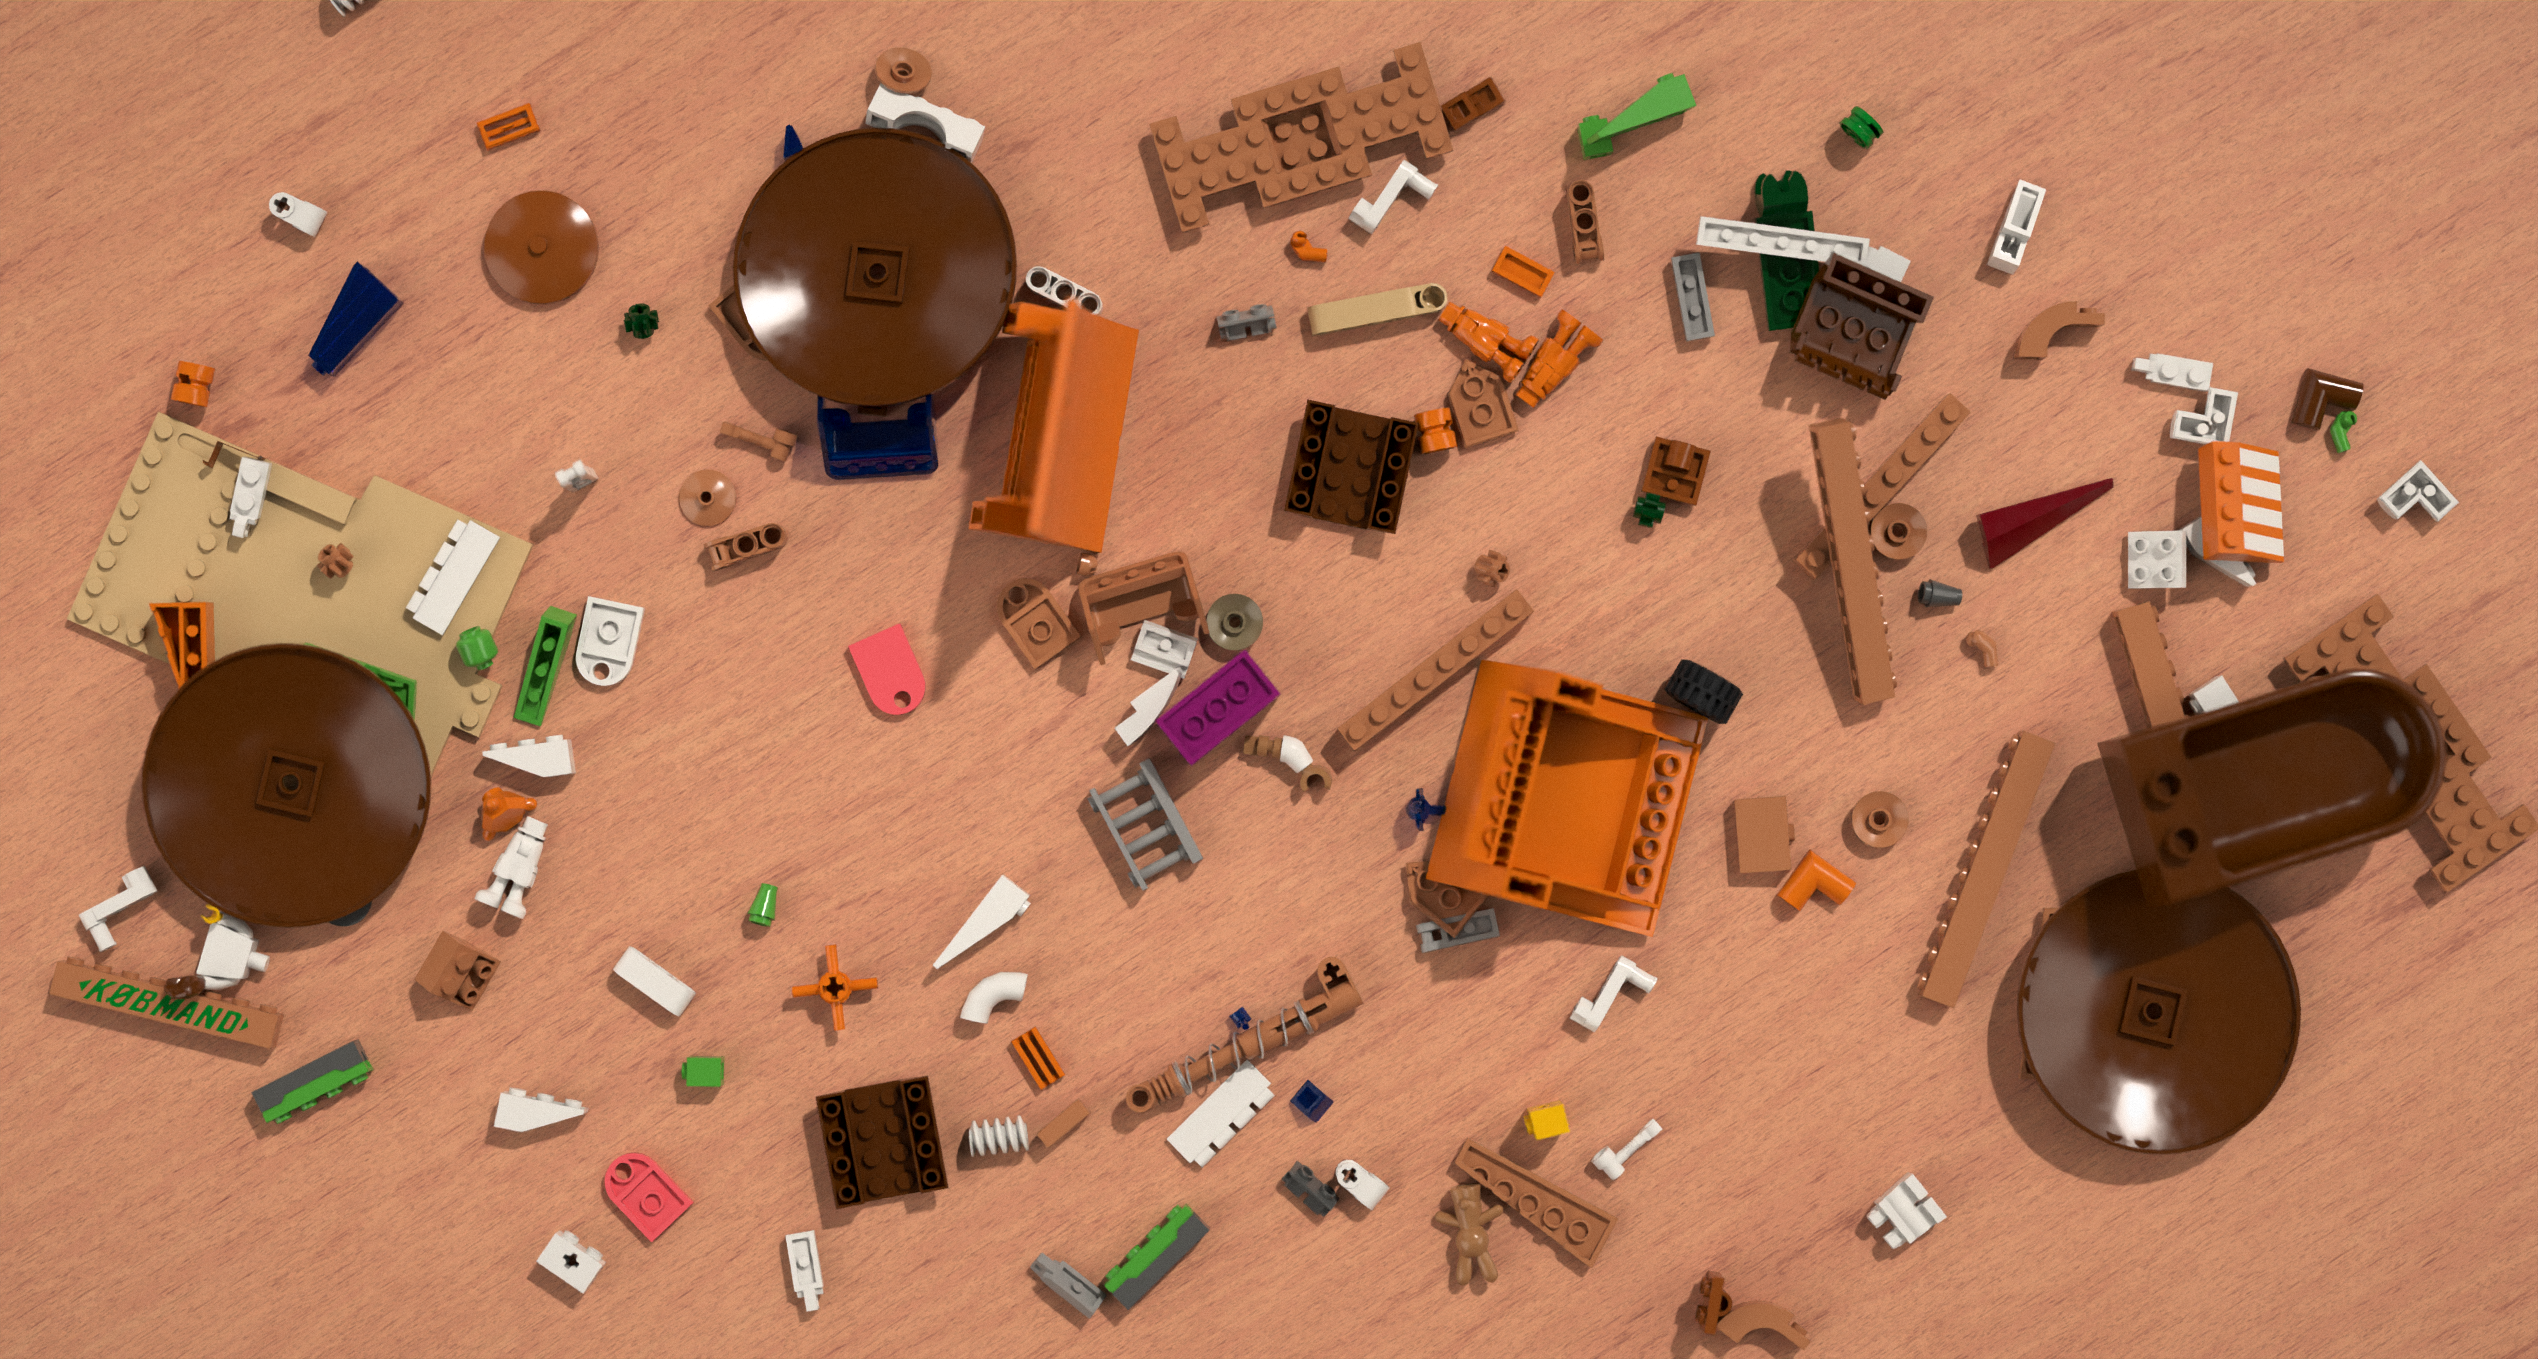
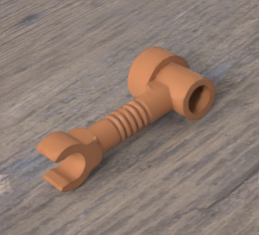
[720,422,798,461]

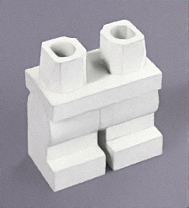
[1866,1172,1947,1249]

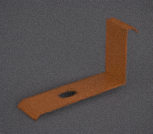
[202,441,266,468]

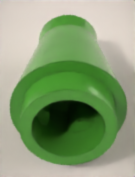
[747,883,778,927]

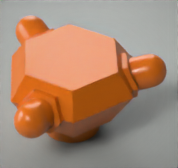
[482,787,537,841]

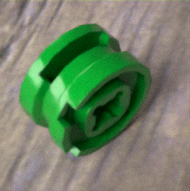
[1839,106,1884,150]

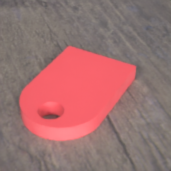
[848,623,926,715]
[605,1152,694,1242]

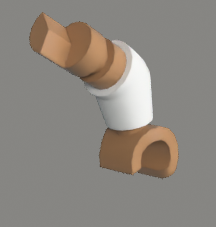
[1243,735,1332,792]

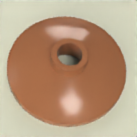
[875,47,932,94]
[679,470,736,526]
[1870,503,1927,560]
[1852,791,1909,848]

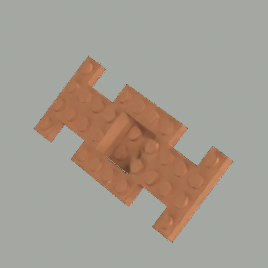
[1149,42,1453,233]
[2283,594,2538,892]

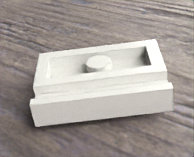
[1131,620,1198,679]

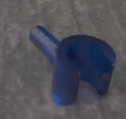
[1229,1006,1252,1030]

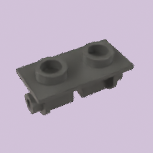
[1282,1161,1339,1217]

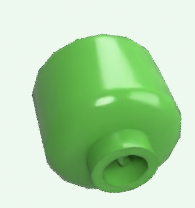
[456,626,498,670]

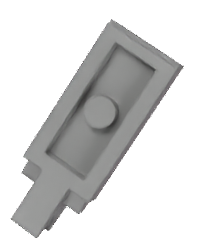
[1030,1253,1106,1319]

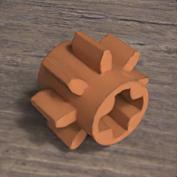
[317,543,354,579]
[1475,550,1510,587]

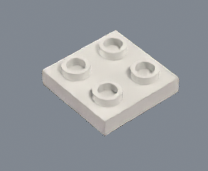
[2128,531,2186,589]

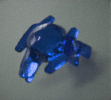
[1405,788,1446,831]

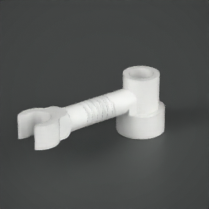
[1591,1119,1662,1180]

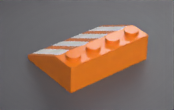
[2198,441,2284,563]

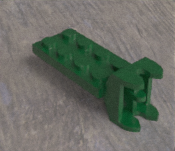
[1754,170,1819,331]

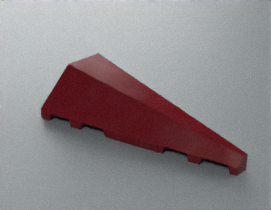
[1976,478,2114,569]

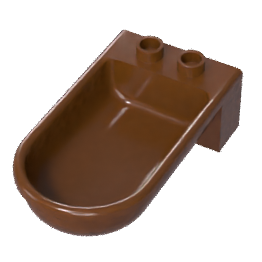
[2097,669,2446,907]

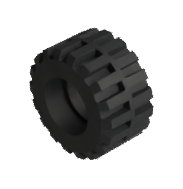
[1664,659,1743,724]

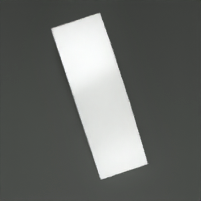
[1987,180,2046,275]
[1115,667,1183,746]

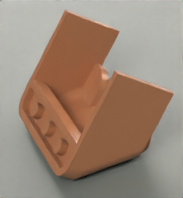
[1078,552,1210,665]

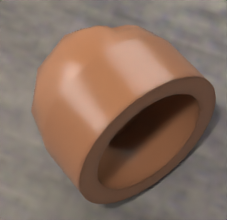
[1076,552,1098,576]

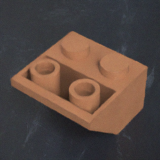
[414,931,501,1011]

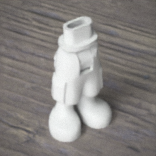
[474,816,548,919]

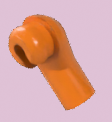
[1290,231,1327,263]

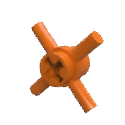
[792,944,878,1031]

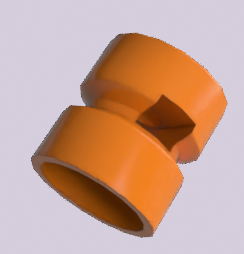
[171,361,215,407]
[1414,408,1457,454]

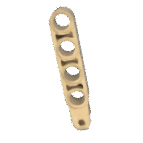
[1307,283,1447,336]

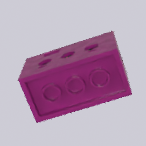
[1155,649,1281,766]

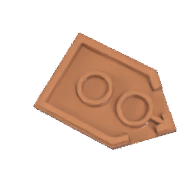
[1448,359,1519,448]
[1406,861,1489,938]

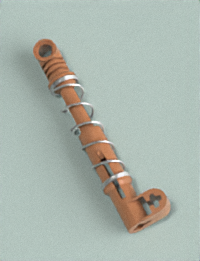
[1126,957,1364,1113]

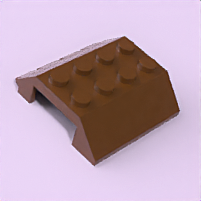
[1790,253,1934,400]

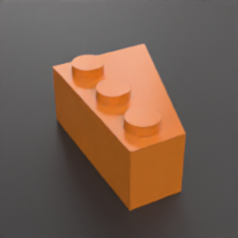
[149,602,215,688]

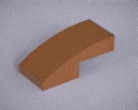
[1441,77,1506,131]

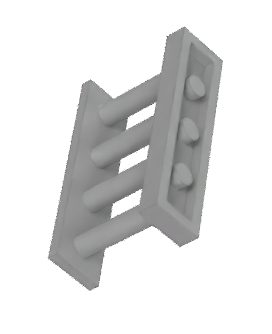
[1087,758,1203,890]

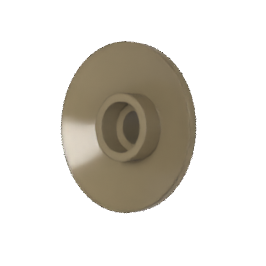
[1206,594,1263,650]

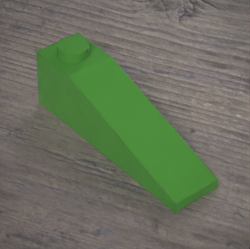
[1587,73,1697,145]
[514,606,577,727]

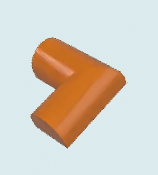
[1777,849,1856,912]

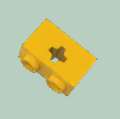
[1523,1100,1570,1140]

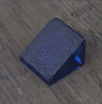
[783,124,804,161]
[1290,1080,1334,1122]

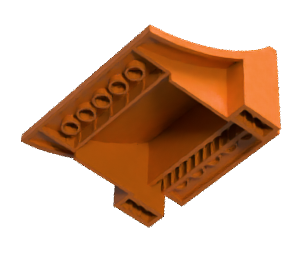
[969,297,1139,553]
[1425,659,1708,937]

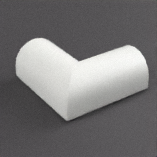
[2170,387,2238,445]
[2377,460,2459,522]

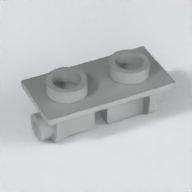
[1217,304,1277,341]

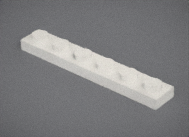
[1696,216,1870,267]

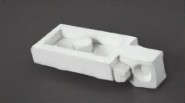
[2131,353,2213,392]
[230,456,272,538]
[786,1230,824,1312]

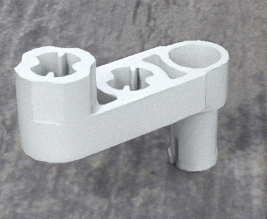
[1348,160,1438,234]
[79,866,158,952]
[1569,955,1658,1032]

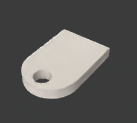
[576,596,645,686]

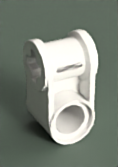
[269,192,327,237]
[1336,1159,1390,1210]

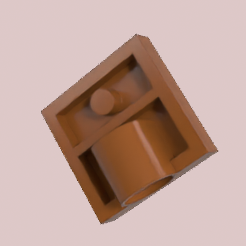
[1641,436,1711,506]
[1695,1270,1732,1335]

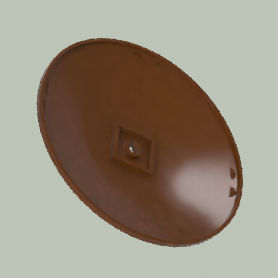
[733,128,1017,407]
[142,643,431,927]
[2017,870,2301,1154]

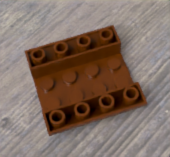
[1284,400,1419,534]
[816,1076,949,1209]

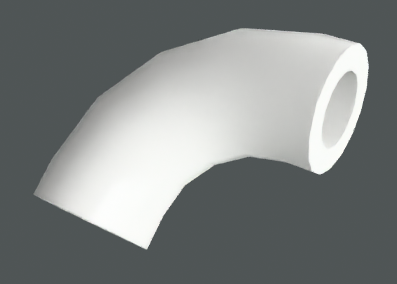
[960,972,1028,1024]

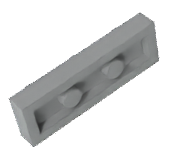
[1671,252,1715,342]

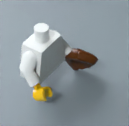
[164,904,270,999]

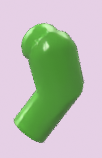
[2330,411,2357,453]

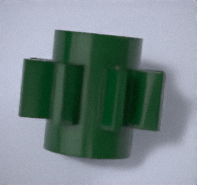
[623,303,659,339]
[1633,492,1666,528]

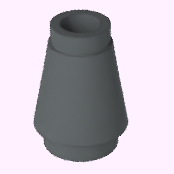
[1918,579,1962,607]

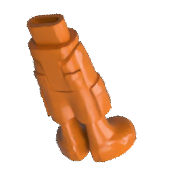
[1438,302,1539,383]
[1516,309,1604,408]

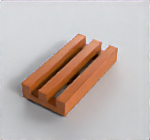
[477,103,541,150]
[1011,1026,1066,1090]

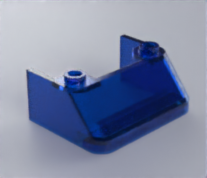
[817,394,938,480]

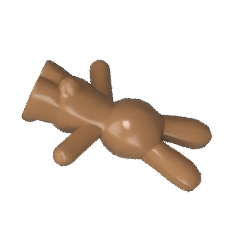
[1435,1183,1503,1286]

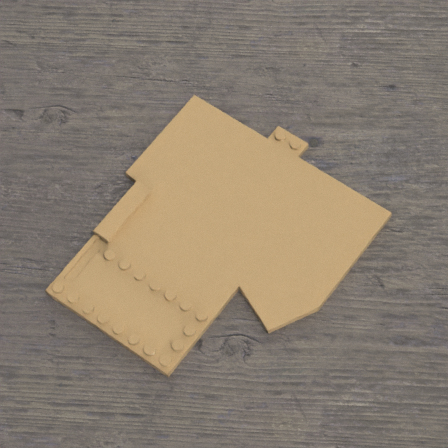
[67,412,534,790]

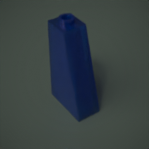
[308,261,404,377]

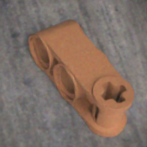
[1567,180,1604,264]
[703,523,788,571]

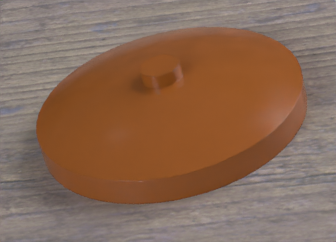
[484,190,599,304]

